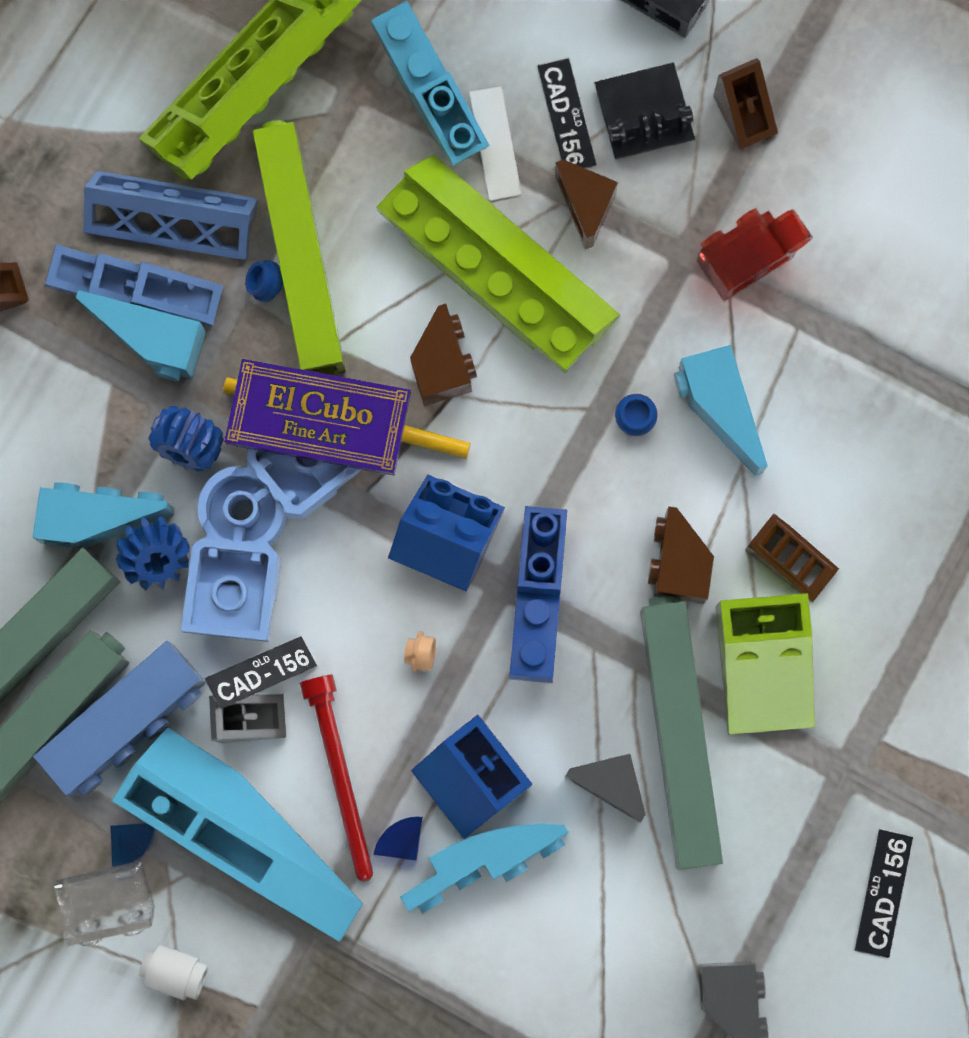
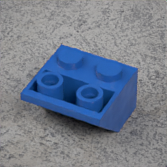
[388,474,505,592]
[411,714,533,839]

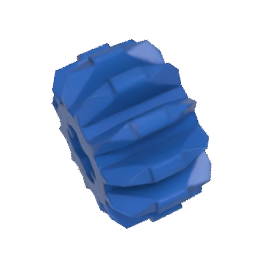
[148,406,224,472]
[116,516,190,591]

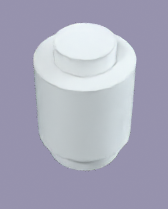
[139,944,208,1000]

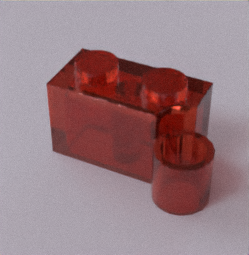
[697,208,813,302]

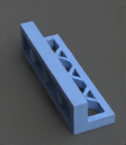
[83,171,258,260]

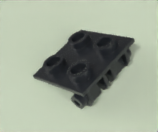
[594,62,695,160]

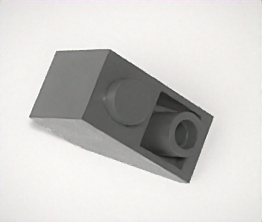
[698,962,768,1038]

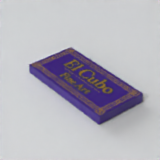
[224,359,411,476]

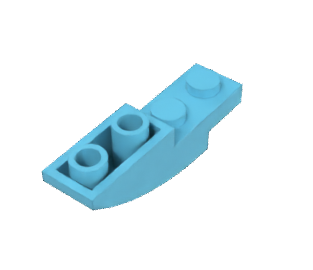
[370,1,490,166]
[400,824,569,914]

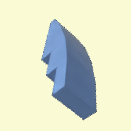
[44,244,223,326]

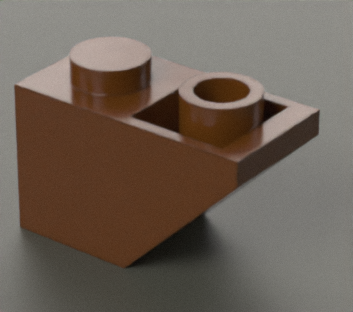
[410,304,477,406]
[648,506,714,604]

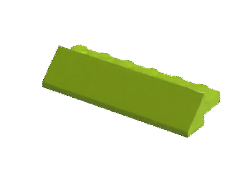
[138,0,361,181]
[377,154,620,373]

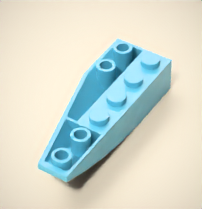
[112,727,364,942]

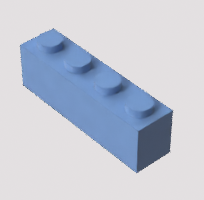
[33,641,206,797]

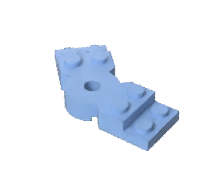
[181,449,362,642]

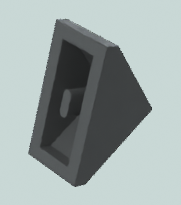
[209,694,286,743]
[565,754,646,822]

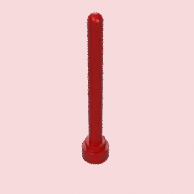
[299,674,373,882]

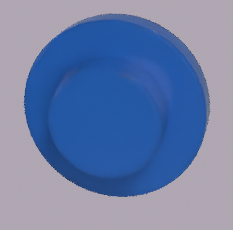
[245,260,283,302]
[615,394,658,436]

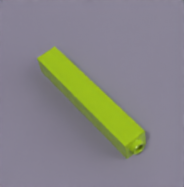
[252,120,346,375]

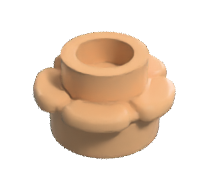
[404,631,436,673]

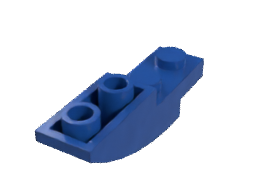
[509,506,568,683]

